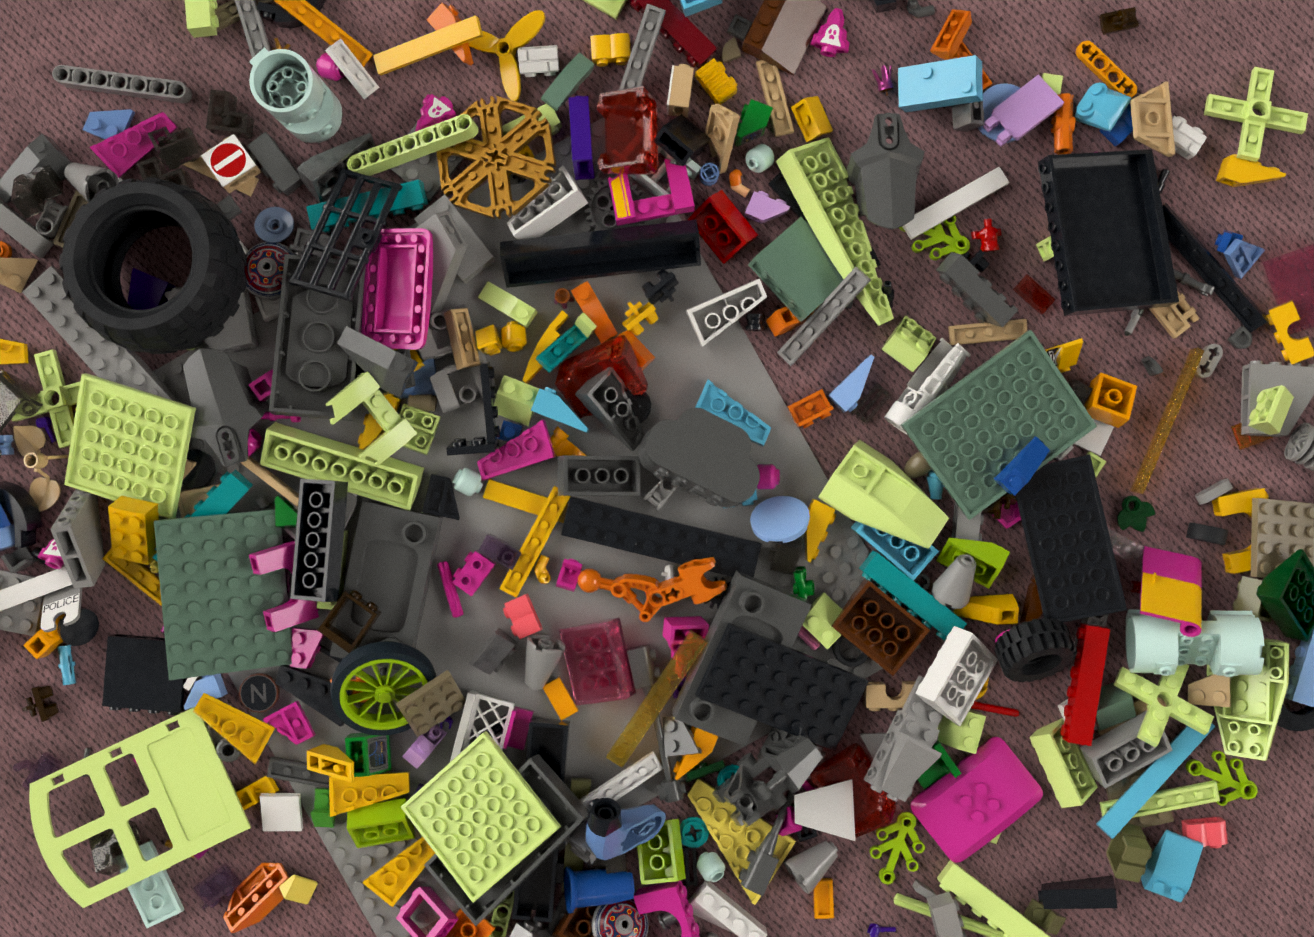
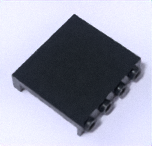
[102,634,185,715]

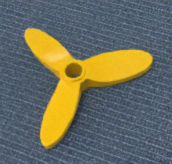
[468,10,545,102]

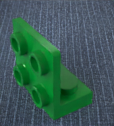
[917,740,962,789]

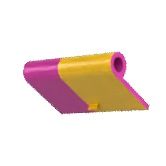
[1140,546,1202,637]

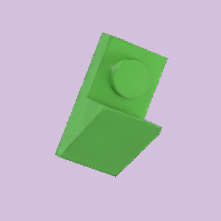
[311,787,335,828]

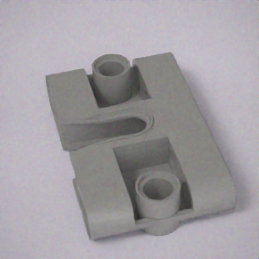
[419,304,498,414]

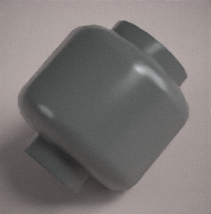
[216,738,242,762]

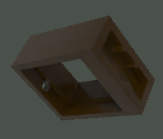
[317,589,382,653]

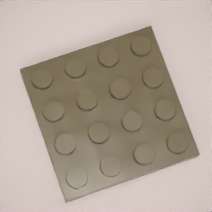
[1251,498,1314,578]

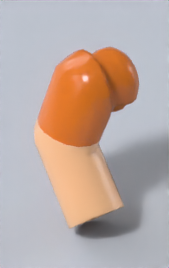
[729,169,750,198]

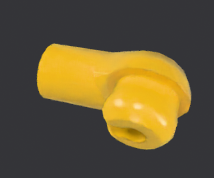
[534,554,551,584]

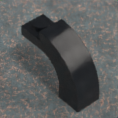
[257,0,325,28]
[0,481,42,548]
[1277,705,1314,731]

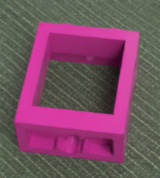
[396,886,459,937]

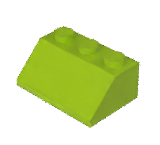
[347,798,415,848]
[637,818,686,885]

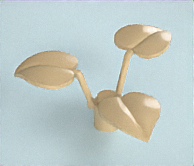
[13,426,70,512]

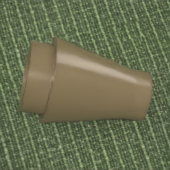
[408,394,437,413]

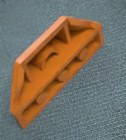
[223,863,289,933]

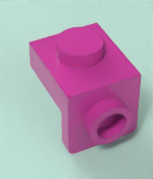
[556,559,582,592]
[776,806,802,836]

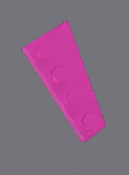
[477,420,556,480]

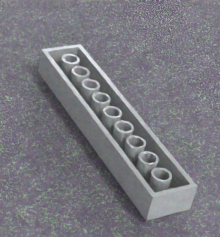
[22,266,181,403]

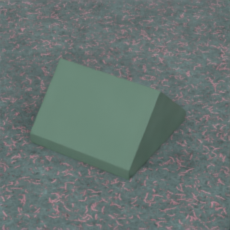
[1095,682,1136,731]

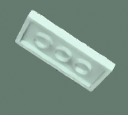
[114,840,185,928]

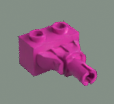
[663,616,709,677]

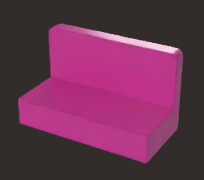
[503,706,534,750]

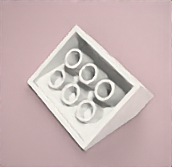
[915,626,998,726]

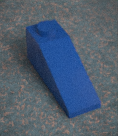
[994,436,1050,496]

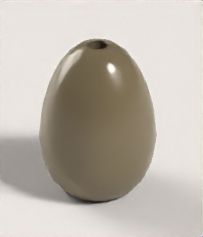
[904,452,932,478]

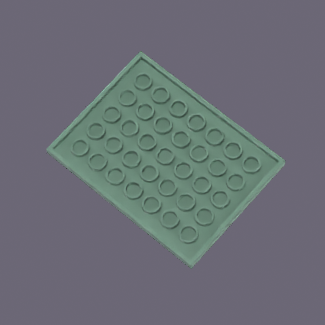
[900,330,1097,520]
[154,509,292,680]

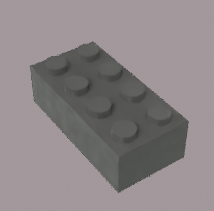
[558,455,640,496]

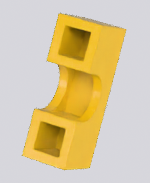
[1266,300,1314,365]

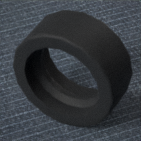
[1186,523,1228,545]
[832,635,869,667]

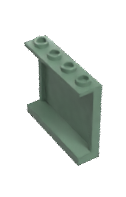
[748,217,844,322]

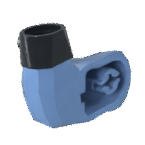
[585,798,666,860]

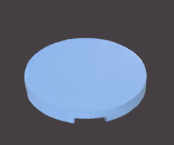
[978,83,1020,143]
[750,496,810,543]

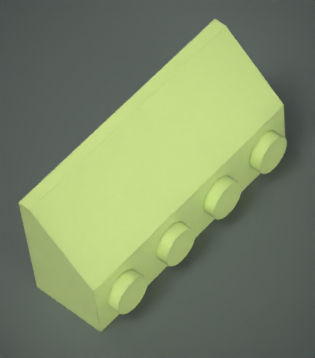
[1030,718,1098,808]

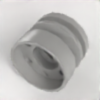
[1284,423,1314,472]

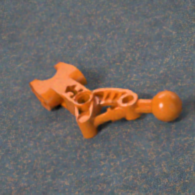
[577,557,727,622]

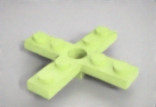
[1204,67,1308,162]
[7,349,80,448]
[1113,664,1214,747]

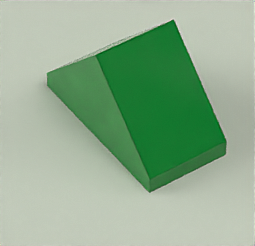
[275,496,298,529]

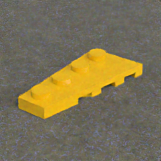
[329,772,410,817]

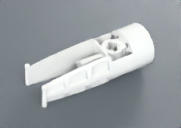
[884,338,971,434]

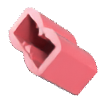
[503,593,543,639]
[1181,817,1228,848]

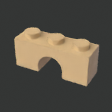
[863,681,916,711]

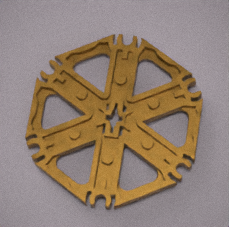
[437,96,557,220]

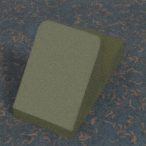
[1023,898,1066,935]

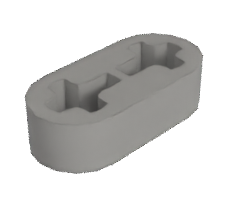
[1193,344,1223,378]
[1195,478,1233,505]

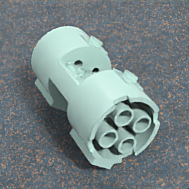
[249,47,342,143]
[1126,609,1264,677]

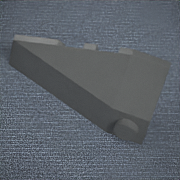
[575,367,645,451]

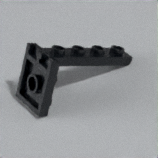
[446,362,500,456]

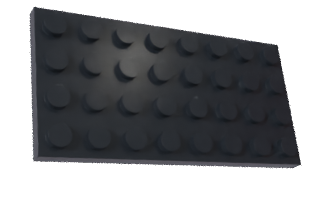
[1015,454,1127,622]
[695,623,869,751]

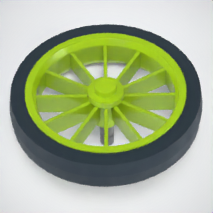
[330,641,437,736]

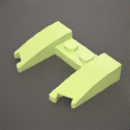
[326,371,417,466]

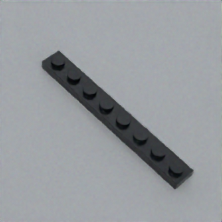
[1162,203,1268,333]

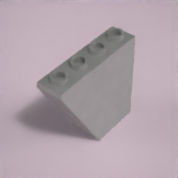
[416,210,467,315]
[165,287,259,354]
[1240,361,1314,437]
[50,489,105,589]

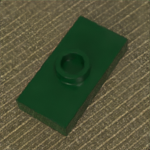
[683,760,725,782]

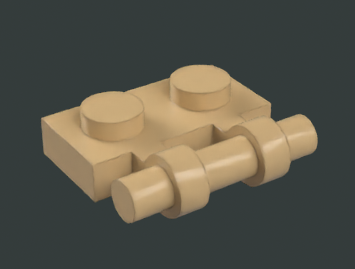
[1149,290,1200,339]

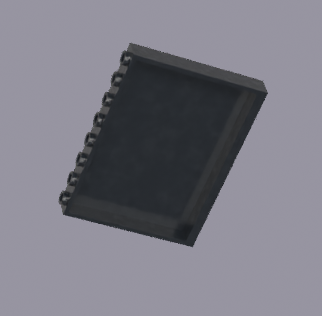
[1038,149,1179,316]

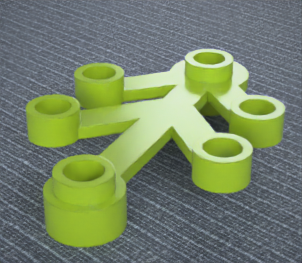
[899,215,970,261]
[1186,750,1258,806]
[869,812,925,884]

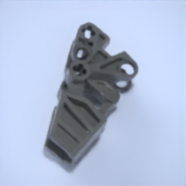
[712,735,823,827]

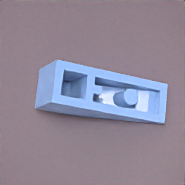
[828,354,874,413]

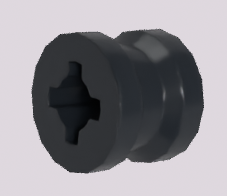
[745,314,765,331]

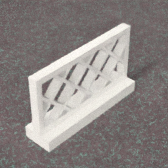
[450,690,515,762]

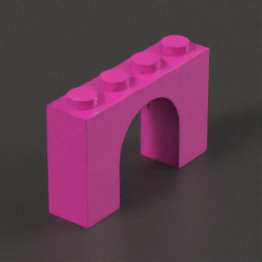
[249,541,319,632]
[634,880,700,937]

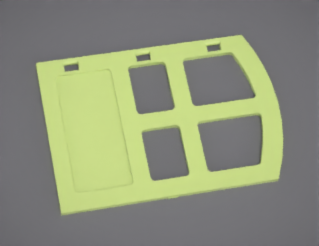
[29,706,251,908]

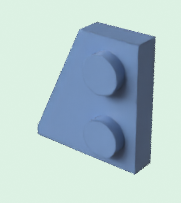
[1223,239,1265,279]

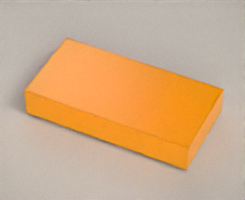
[543,676,578,721]
[813,878,834,919]

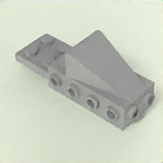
[864,676,943,802]

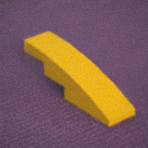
[523,310,569,384]
[236,775,279,810]

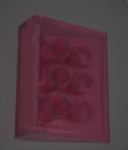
[1262,244,1314,335]
[559,617,636,706]

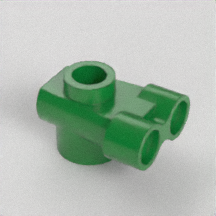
[793,566,815,599]

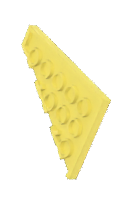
[687,778,796,905]

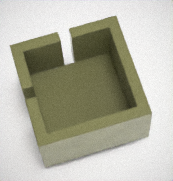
[1106,824,1152,883]

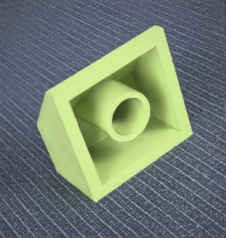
[494,375,539,427]
[803,592,842,650]
[937,710,986,754]

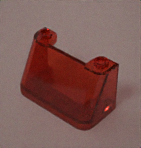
[597,86,658,175]
[555,335,648,419]
[810,743,896,838]

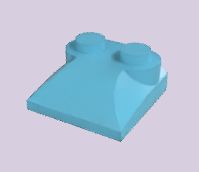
[1075,82,1132,132]

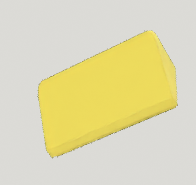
[279,875,318,905]

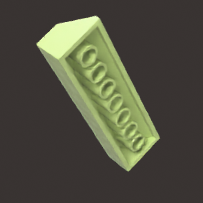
[260,422,424,511]

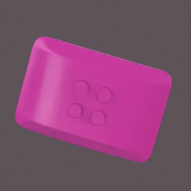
[361,228,433,350]
[910,736,1043,863]

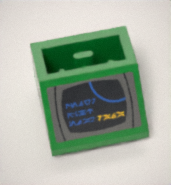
[735,99,773,147]
[345,733,392,777]

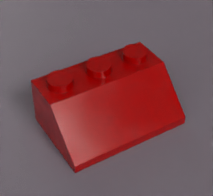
[687,190,758,264]

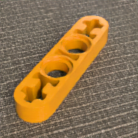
[1075,40,1137,98]

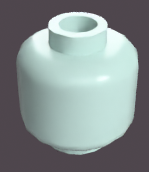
[745,144,774,173]
[452,468,483,496]
[696,852,725,882]

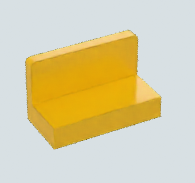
[791,96,833,143]

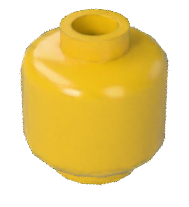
[501,321,527,352]

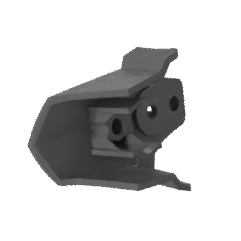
[846,113,925,229]
[183,349,269,466]

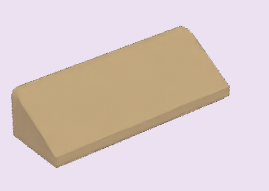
[444,308,481,370]

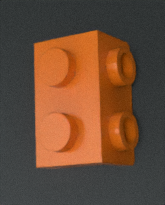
[787,389,834,428]

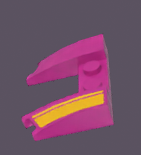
[608,159,695,226]

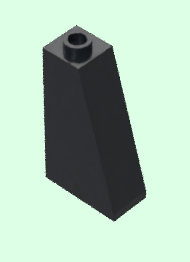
[1038,875,1118,909]

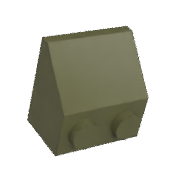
[1233,576,1272,622]

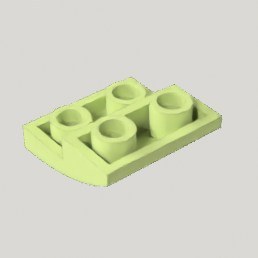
[399,404,441,456]

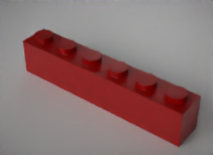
[1061,623,1110,746]

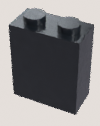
[653,114,711,166]

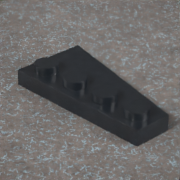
[275,665,353,727]

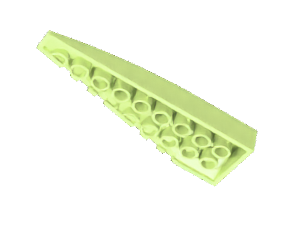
[776,137,894,326]

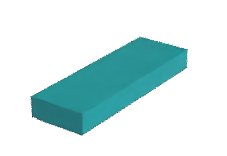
[536,324,590,373]

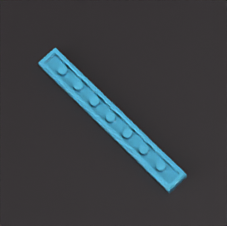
[1096,723,1215,839]

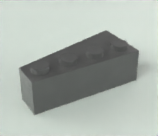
[936,252,1018,327]

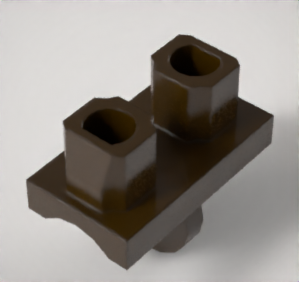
[1099,7,1139,35]
[983,493,1017,519]
[22,686,59,722]

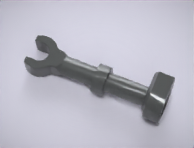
[1173,268,1215,296]

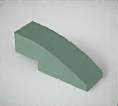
[541,52,595,111]

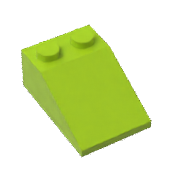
[936,537,1010,589]

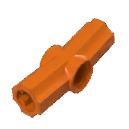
[1051,93,1076,155]

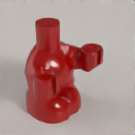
[971,219,1002,252]

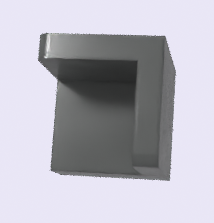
[1,546,38,573]

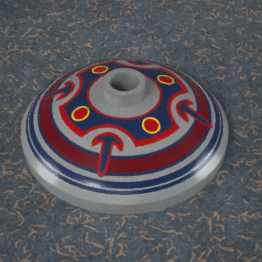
[244,242,294,300]
[592,899,649,937]

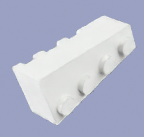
[507,165,588,240]
[686,279,767,347]

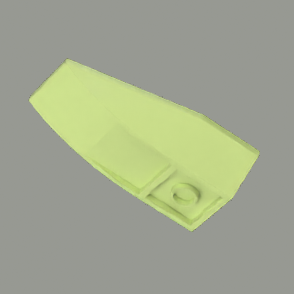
[818,440,949,549]
[1207,638,1289,761]

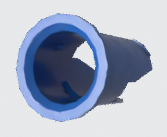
[564,866,634,914]

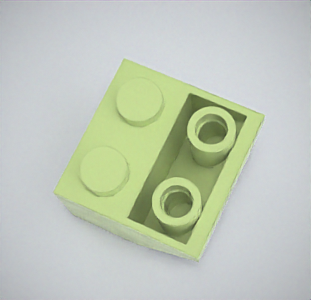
[882,315,936,372]
[1248,385,1294,435]

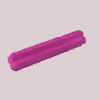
[437,561,463,618]

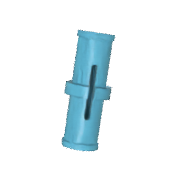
[57,645,76,685]

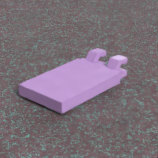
[983,74,1064,147]

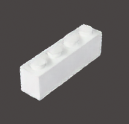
[688,881,768,937]

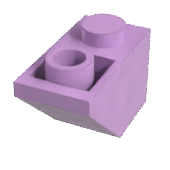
[744,191,790,224]
[402,725,447,769]

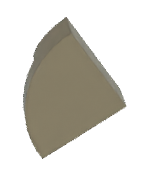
[722,37,741,64]

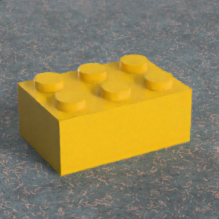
[108,496,159,565]

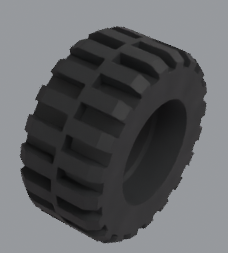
[994,617,1077,683]

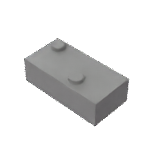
[414,195,496,284]
[1080,710,1173,789]

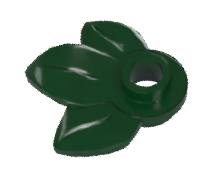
[1117,496,1156,532]

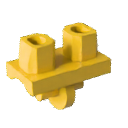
[622,301,659,336]

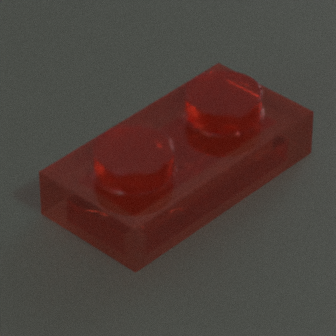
[1012,274,1056,315]

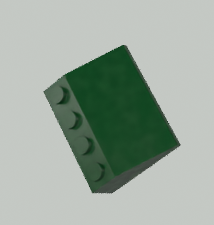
[1256,549,1314,642]

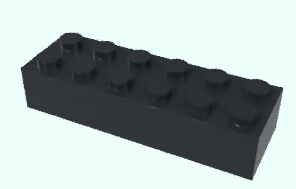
[290,479,348,602]

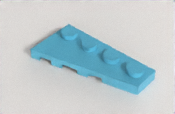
[695,379,771,447]

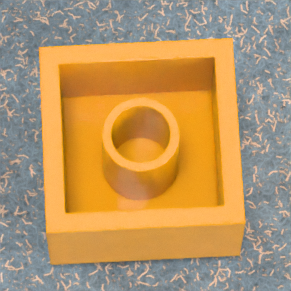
[1084,372,1137,428]

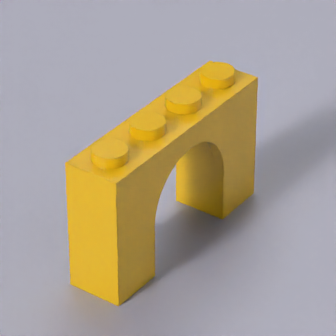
[1212,488,1269,574]

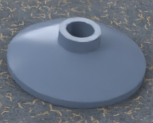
[254,207,294,243]

